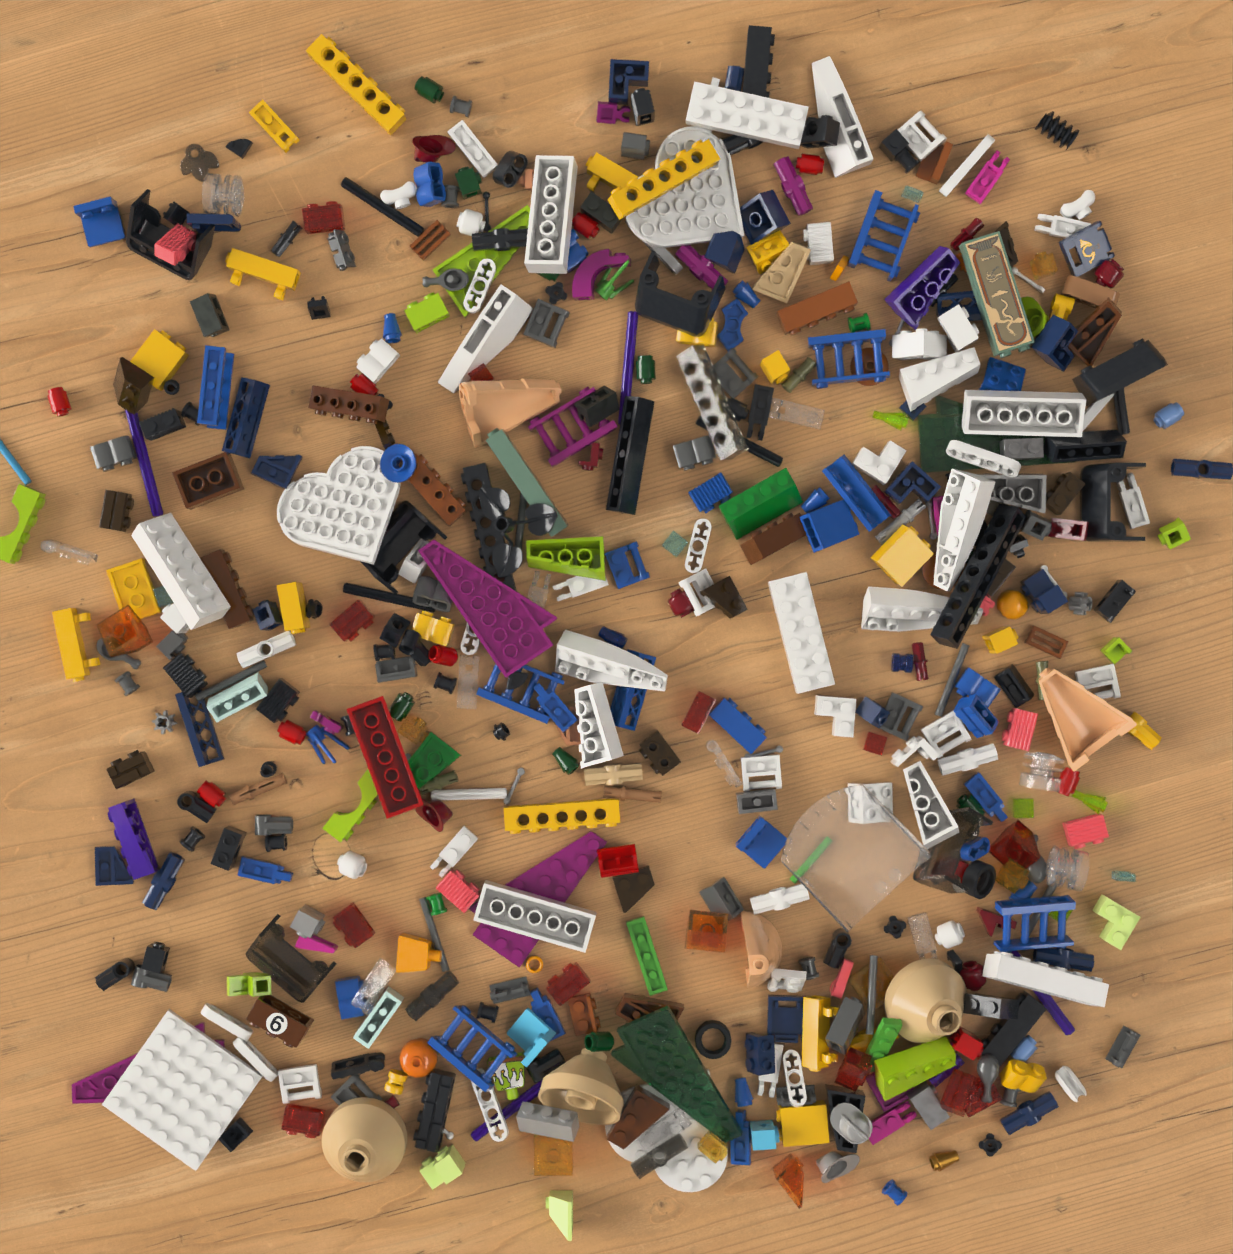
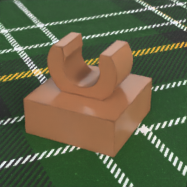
[518,169,534,192]

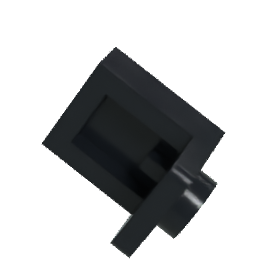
[219,1117,253,1152]

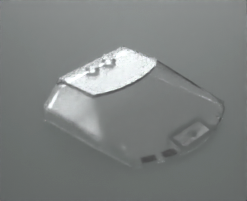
[781,785,932,932]

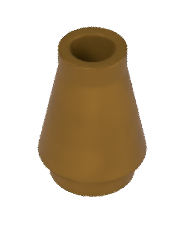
[929,1150,959,1172]

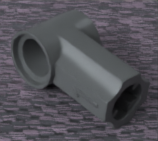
[255,815,293,835]
[131,964,172,992]

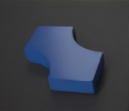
[717,298,748,352]

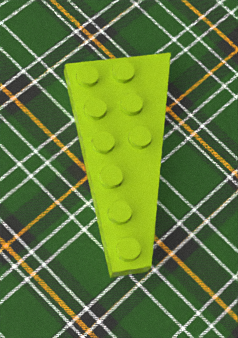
[432,205,530,318]

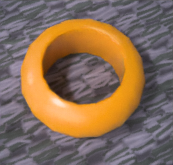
[526,955,543,973]

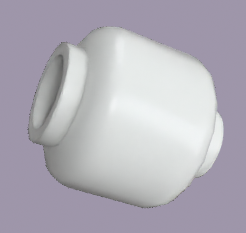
[456,209,486,236]
[337,851,367,879]
[935,920,965,949]

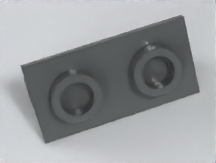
[327,229,356,271]
[489,976,531,1004]
[1105,1025,1141,1068]
[776,1085,816,1107]

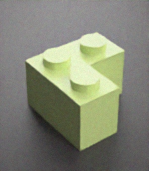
[1092,895,1141,950]
[420,1144,466,1190]

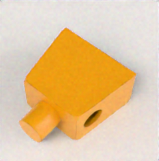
[396,933,442,973]

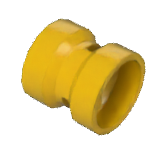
[384,1069,408,1095]

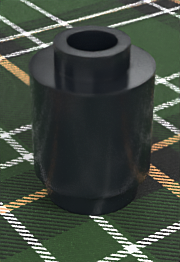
[719,397,749,422]

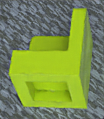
[1100,637,1132,664]

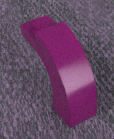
[572,249,631,301]

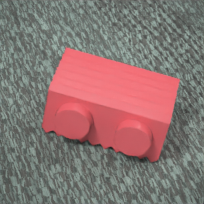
[155,223,197,266]
[1002,708,1038,751]
[1062,813,1109,849]
[436,869,480,913]

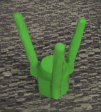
[595,260,634,300]

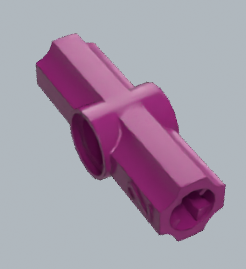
[773,156,813,216]
[675,245,728,290]

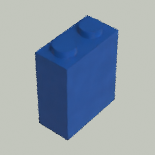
[799,499,859,553]

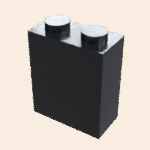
[963,993,1020,1019]

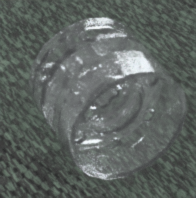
[202,173,244,217]
[1019,751,1065,792]
[1046,845,1089,891]

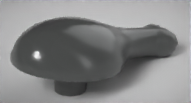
[422,268,469,291]
[96,637,141,670]
[1025,835,1047,883]
[977,1054,1000,1103]

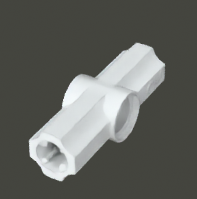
[236,631,296,668]
[937,743,998,776]
[750,883,810,915]

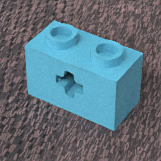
[750,1120,779,1151]

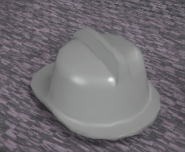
[830,1103,873,1144]
[816,1151,860,1183]

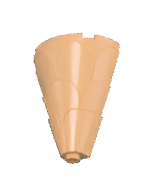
[459,378,562,448]
[1038,668,1137,771]
[741,911,782,988]

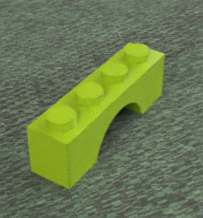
[0,484,46,564]
[322,769,378,842]

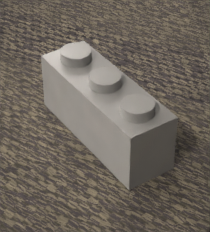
[516,1102,580,1142]

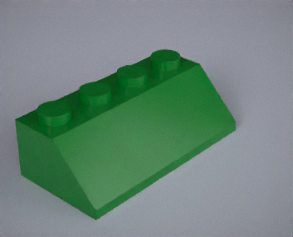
[718,468,803,540]

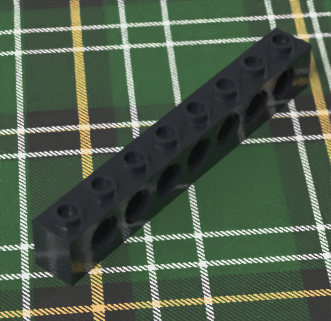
[461,463,517,591]
[930,504,1027,649]

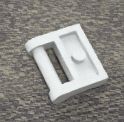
[898,111,947,162]
[678,569,715,617]
[1075,664,1121,699]
[921,711,972,759]
[741,754,782,792]
[767,969,806,993]
[278,1064,322,1104]

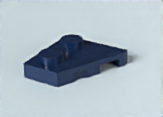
[251,455,303,489]
[95,846,134,886]

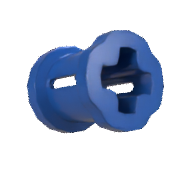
[882,1179,908,1206]

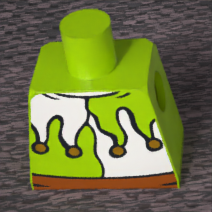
[487,1051,525,1100]

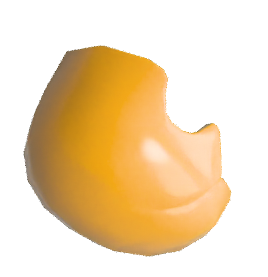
[997,590,1028,620]

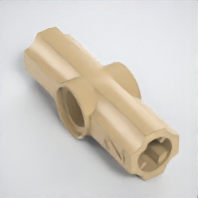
[584,763,643,786]

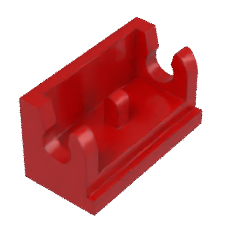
[597,844,639,878]

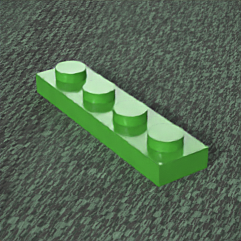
[626,916,668,996]
[859,1018,903,1072]

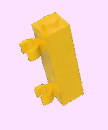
[585,152,639,195]
[225,248,301,301]
[52,608,101,682]
[802,995,839,1072]

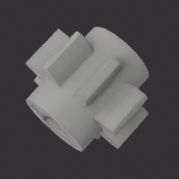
[1068,592,1093,615]
[152,710,177,734]

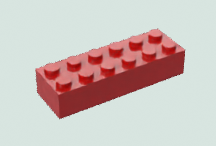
[347,696,424,819]

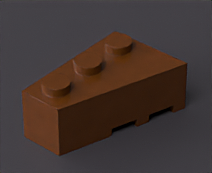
[1068,297,1122,366]
[740,513,806,565]
[615,993,684,1042]
[607,1084,670,1149]

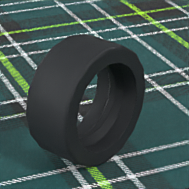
[962,860,996,899]
[695,1020,732,1059]

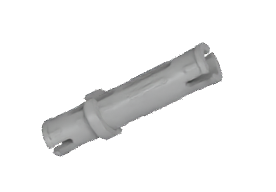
[875,498,926,545]

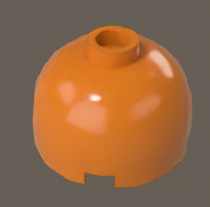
[400,1038,438,1078]

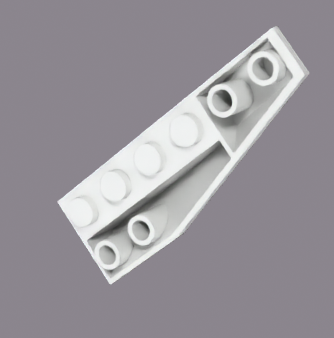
[812,56,874,178]
[438,284,534,393]
[933,469,995,591]
[861,587,983,632]
[555,630,668,691]

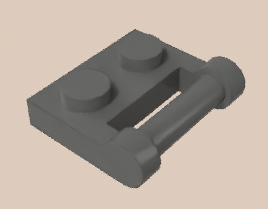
[524,299,570,348]
[708,348,759,398]
[877,692,923,741]
[331,1074,383,1105]

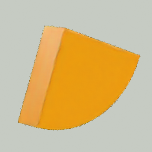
[830,255,849,281]

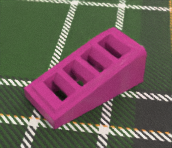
[295,935,338,953]

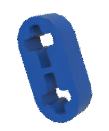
[960,837,990,862]

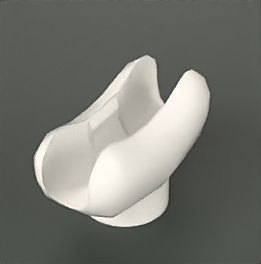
[380,181,417,209]
[1060,190,1095,220]
[1055,1066,1087,1102]

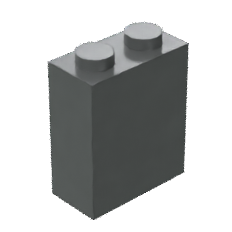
[825,997,865,1056]

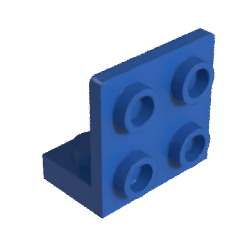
[73,196,126,248]
[979,357,1026,391]
[735,815,788,868]

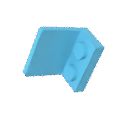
[507,1008,556,1068]

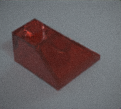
[989,820,1040,876]

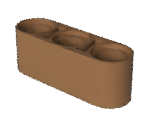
[1061,275,1120,308]

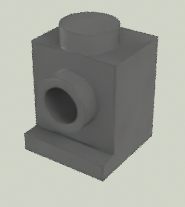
[1021,509,1052,541]
[156,630,188,660]

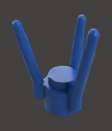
[306,725,350,764]

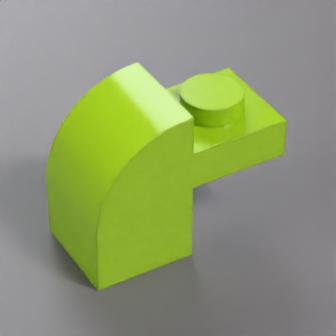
[227,972,272,997]

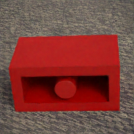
[948,1026,984,1061]

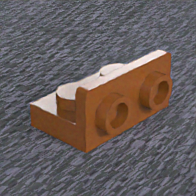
[568,993,601,1036]

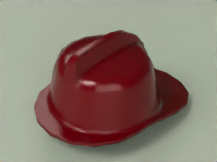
[412,135,456,163]
[414,797,453,832]

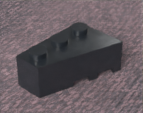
[825,1084,866,1153]

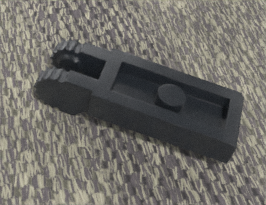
[746,384,774,441]
[331,1052,385,1080]

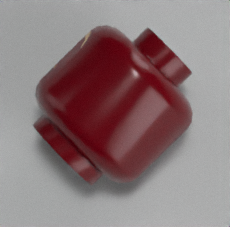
[1095,259,1124,288]
[668,588,695,618]
[959,961,987,991]

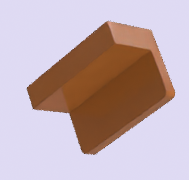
[916,140,953,185]

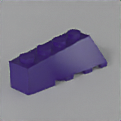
[884,246,960,330]
[108,798,160,880]

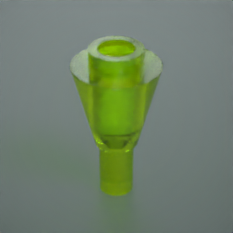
[872,410,909,431]
[1071,790,1108,814]

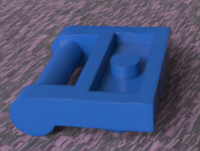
[605,541,650,589]

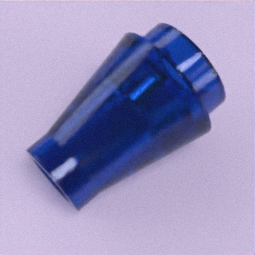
[598,626,628,649]

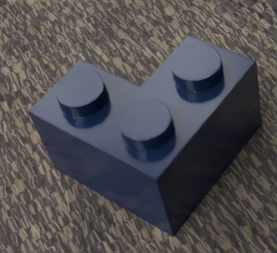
[608,59,649,105]
[1031,315,1078,372]
[884,461,941,504]
[1020,569,1068,614]

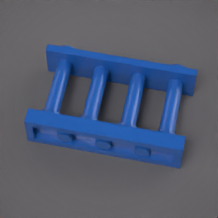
[847,190,920,282]
[808,329,890,389]
[197,345,234,430]
[476,664,565,724]
[993,895,1076,953]
[427,1005,518,1092]

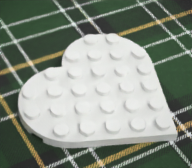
[626,126,744,248]
[277,446,401,565]
[605,1069,728,1192]

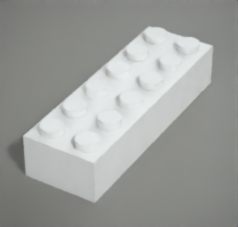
[686,81,809,149]
[524,155,578,274]
[961,390,1086,437]
[131,513,231,630]
[768,572,835,694]
[473,880,596,953]
[982,951,1109,1007]

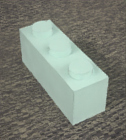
[207,672,268,723]
[353,987,404,1049]

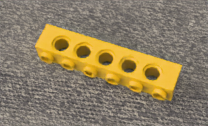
[306,34,406,135]
[608,139,720,220]
[503,798,620,834]

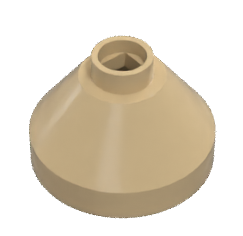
[884,958,967,1043]
[538,1048,624,1125]
[322,1097,407,1182]

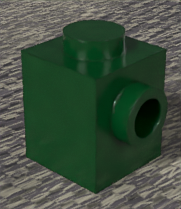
[455,167,482,200]

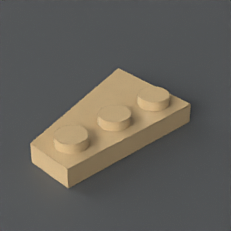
[752,241,811,303]

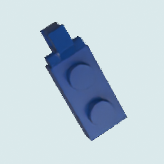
[533,683,578,732]
[964,772,1008,822]
[237,856,293,884]
[530,987,566,1041]
[730,1109,751,1166]

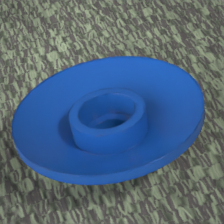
[380,444,416,483]

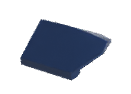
[704,231,745,273]

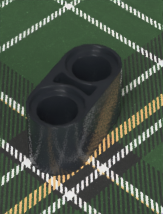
[493,151,528,188]

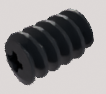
[1035,111,1079,150]

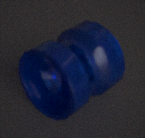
[891,653,913,673]

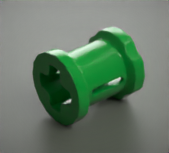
[847,313,871,333]
[426,892,448,916]

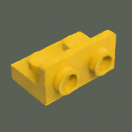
[746,230,789,274]

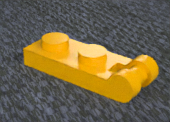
[249,100,300,153]

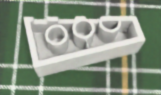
[899,347,981,412]
[575,682,624,768]
[903,761,959,850]

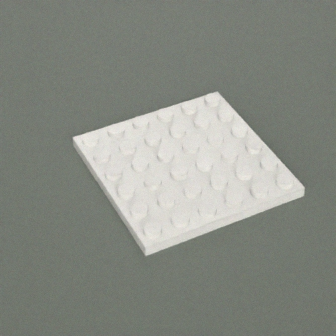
[102,1009,263,1171]

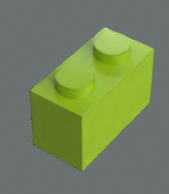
[404,292,450,334]

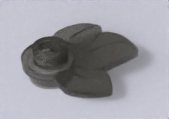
[180,144,219,182]

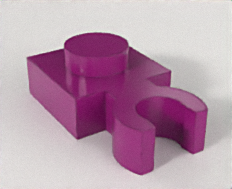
[596,101,631,124]
[310,710,344,734]

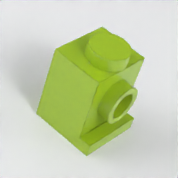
[1157,517,1191,549]

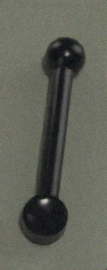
[482,192,491,232]

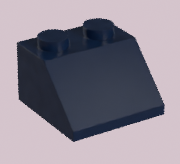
[740,190,791,245]

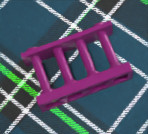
[528,387,618,468]

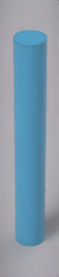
[0,439,32,485]

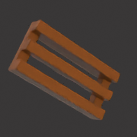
[410,220,451,261]
[1024,625,1069,659]

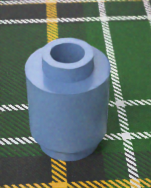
[1154,402,1184,429]
[1010,1035,1038,1062]

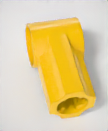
[1049,293,1075,321]
[1127,711,1162,750]

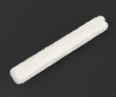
[431,788,507,800]

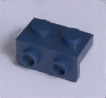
[745,1032,775,1076]

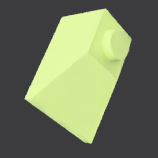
[546,1190,573,1241]

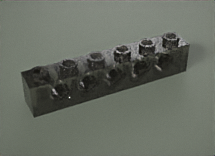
[676,345,748,461]

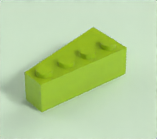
[526,536,606,581]
[874,1036,956,1101]

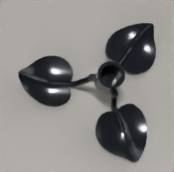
[479,487,558,577]

